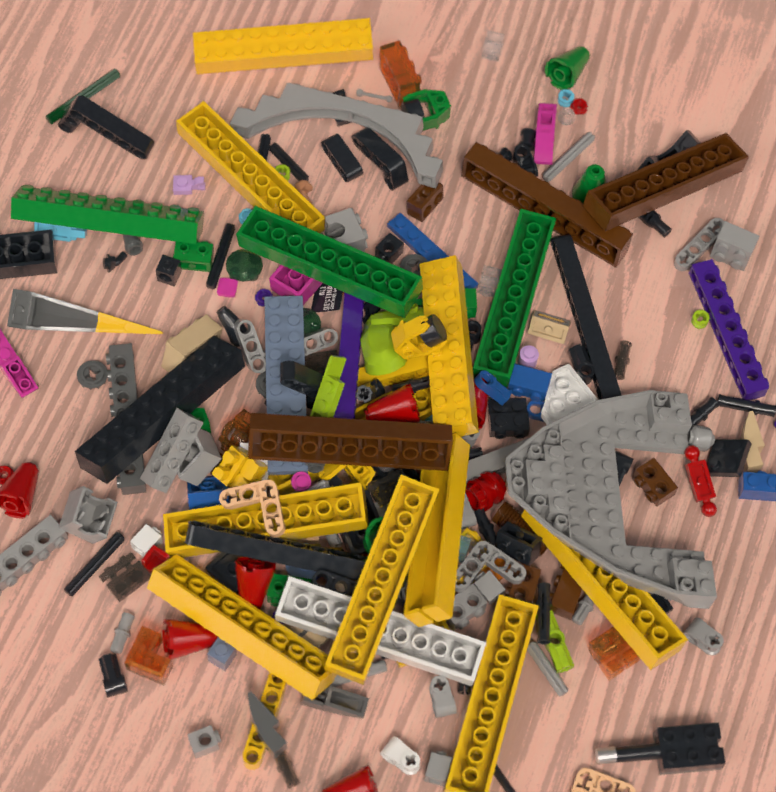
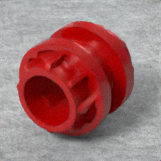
[465,471,507,511]

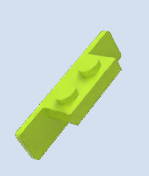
[310,355,346,418]

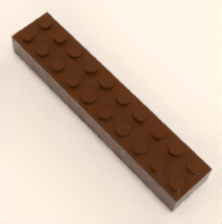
[583,133,749,231]
[461,142,633,268]
[248,413,453,471]

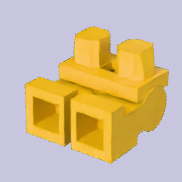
[212,445,268,499]

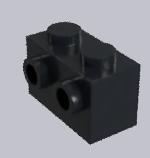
[495,521,542,566]

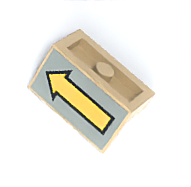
[528,310,571,344]

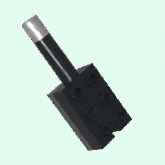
[595,722,726,775]

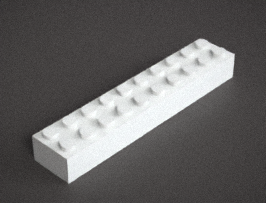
[275,576,486,686]

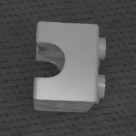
[325,208,368,252]
[59,486,118,544]

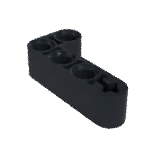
[352,127,409,191]
[280,361,324,409]

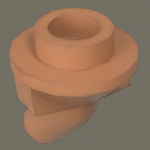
[295,180,313,204]

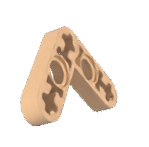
[219,480,285,538]
[571,768,636,792]

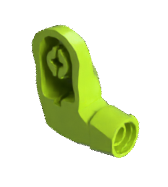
[360,304,424,376]

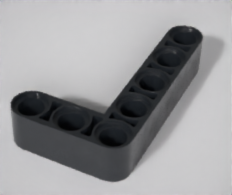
[58,95,155,159]

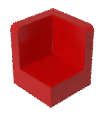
[141,545,170,574]

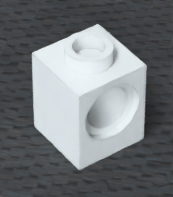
[130,524,163,557]

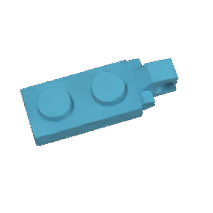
[34,222,87,242]

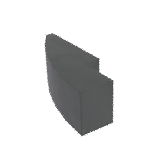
[300,685,369,719]
[248,691,287,759]

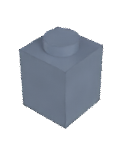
[207,637,237,672]

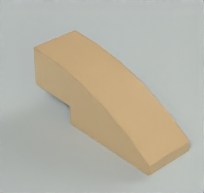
[740,411,765,473]

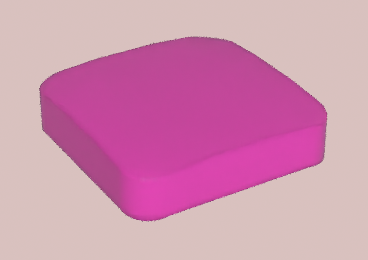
[217,278,238,298]

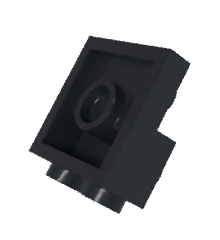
[487,398,530,439]

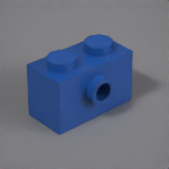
[508,364,552,402]
[738,471,776,502]

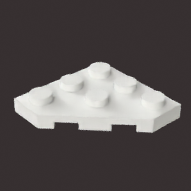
[541,364,598,425]

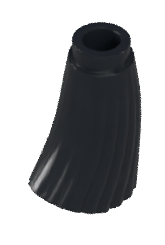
[216,306,248,347]

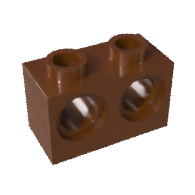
[406,182,444,223]
[633,458,678,507]
[505,563,542,604]

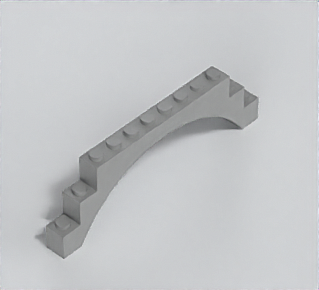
[230,82,443,188]

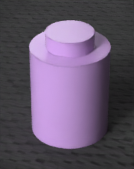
[518,345,539,369]

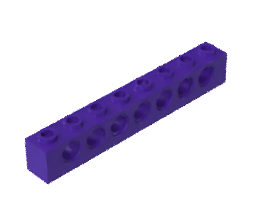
[688,259,769,401]

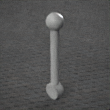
[356,89,393,102]

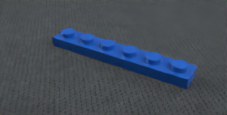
[387,213,479,289]

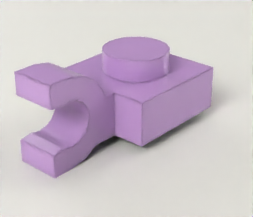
[173,175,206,195]

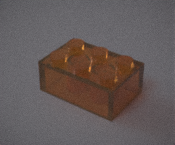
[379,40,422,109]

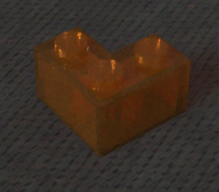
[124,626,173,685]

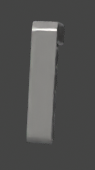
[234,318,338,373]

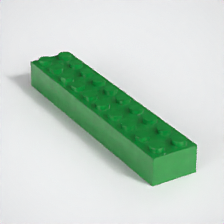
[11,185,204,244]
[236,206,423,318]
[473,209,556,388]

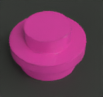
[291,472,311,492]

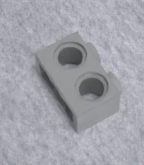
[445,584,488,631]

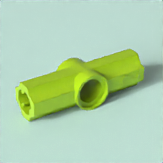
[536,610,574,673]

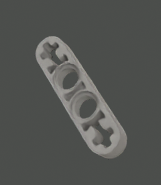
[674,218,725,271]

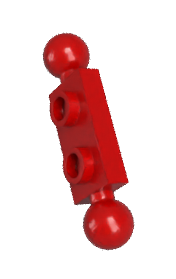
[684,445,717,517]

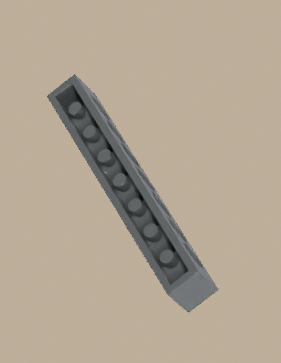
[106,343,146,495]

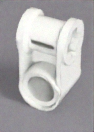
[380,736,420,775]

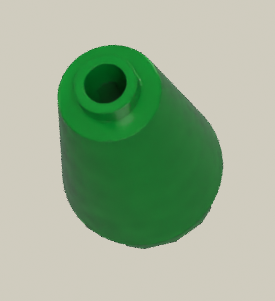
[545,46,590,90]
[572,164,606,204]

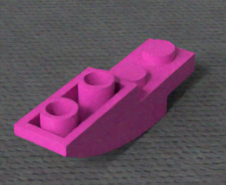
[534,103,557,165]
[0,329,39,398]

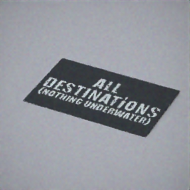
[311,283,343,313]

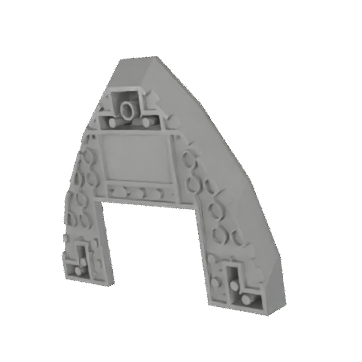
[505,390,717,609]

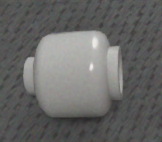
[687,425,715,452]

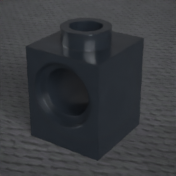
[375,233,404,264]
[156,255,182,287]

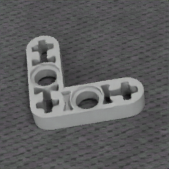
[455,541,526,592]

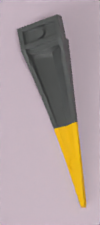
[7,289,163,334]

